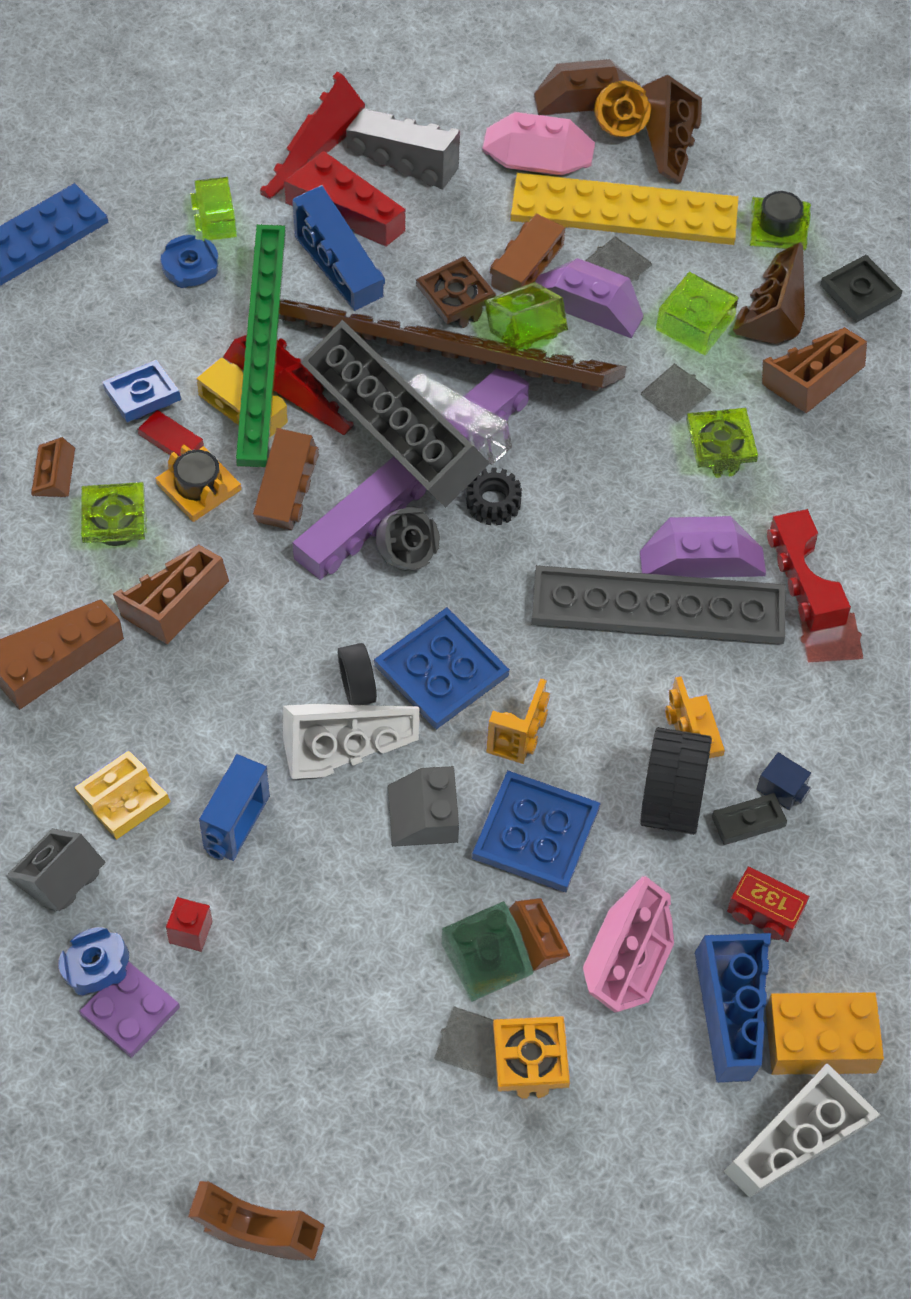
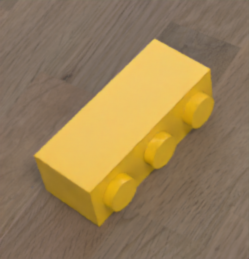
[196,357,288,437]

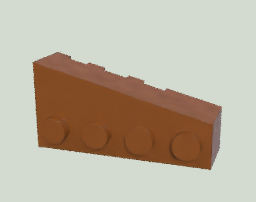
[0,599,124,710]

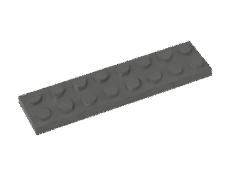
[531,565,785,644]

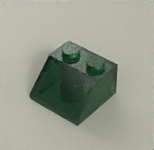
[441,901,534,1002]

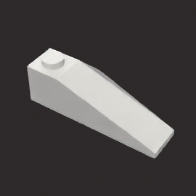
[283,704,420,779]

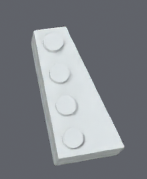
[723,1063,880,1198]

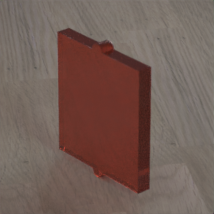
[799,612,863,663]

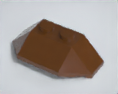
[534,59,641,115]

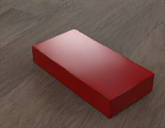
[138,410,204,456]

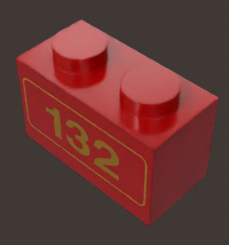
[727,866,810,942]

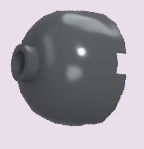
[376,507,440,570]

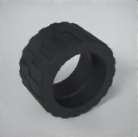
[640,727,712,835]

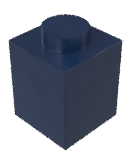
[756,752,811,811]

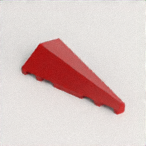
[260,72,365,199]
[223,335,354,435]

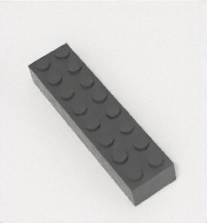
[301,320,490,508]

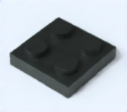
[820,254,903,323]

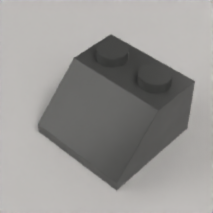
[388,766,459,847]
[6,828,106,911]

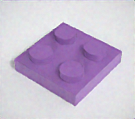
[80,962,180,1058]

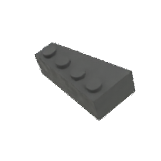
[346,109,460,190]

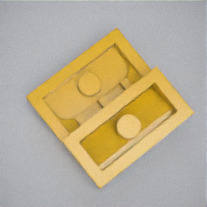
[74,751,170,840]

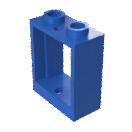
[199,754,270,861]

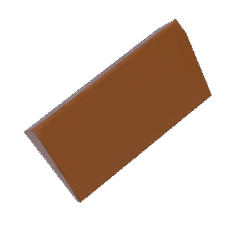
[31,437,75,497]
[504,898,570,971]

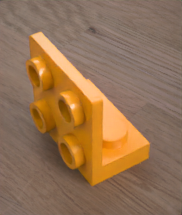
[665,676,725,758]
[486,678,550,764]

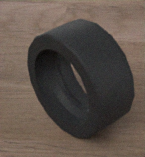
[337,643,377,705]

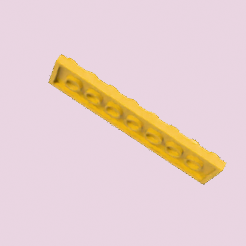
[510,173,739,245]

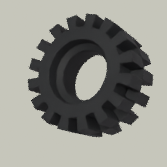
[466,467,522,526]

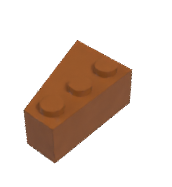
[762,327,867,414]
[113,545,229,644]

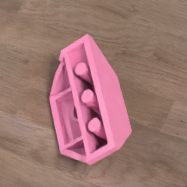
[483,112,595,175]
[583,876,674,1012]

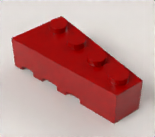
[284,151,406,247]

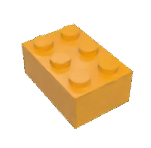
[765,992,884,1075]

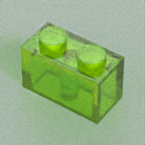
[190,177,237,241]

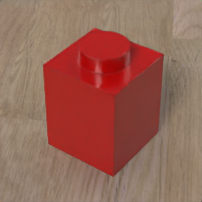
[166,897,213,952]

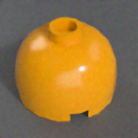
[594,80,651,137]

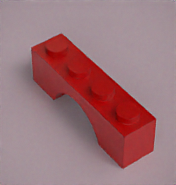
[767,509,851,633]

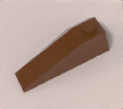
[642,74,702,184]
[733,242,805,344]

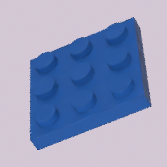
[374,607,510,730]
[472,770,601,893]

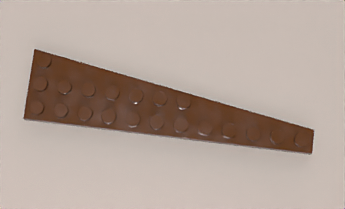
[279,298,627,391]

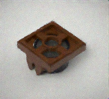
[416,256,496,328]

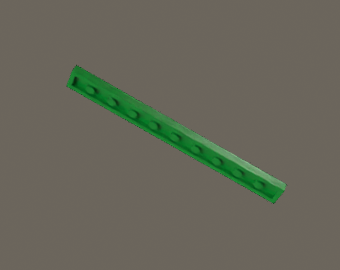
[236,224,286,467]

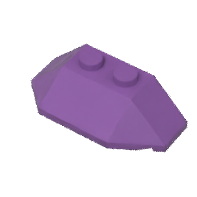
[527,258,643,339]
[640,516,766,578]

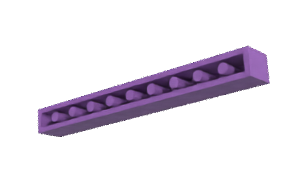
[292,369,529,580]

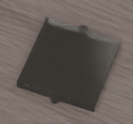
[585,236,652,282]
[641,363,711,422]
[434,1006,496,1079]

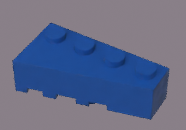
[292,185,385,311]
[694,933,771,1083]

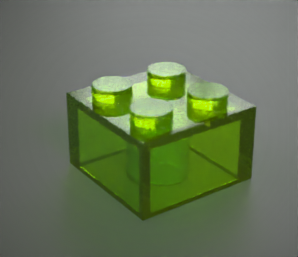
[656,271,739,355]
[484,282,568,349]

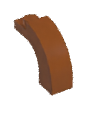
[188,1181,325,1261]

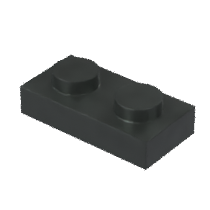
[712,793,787,845]

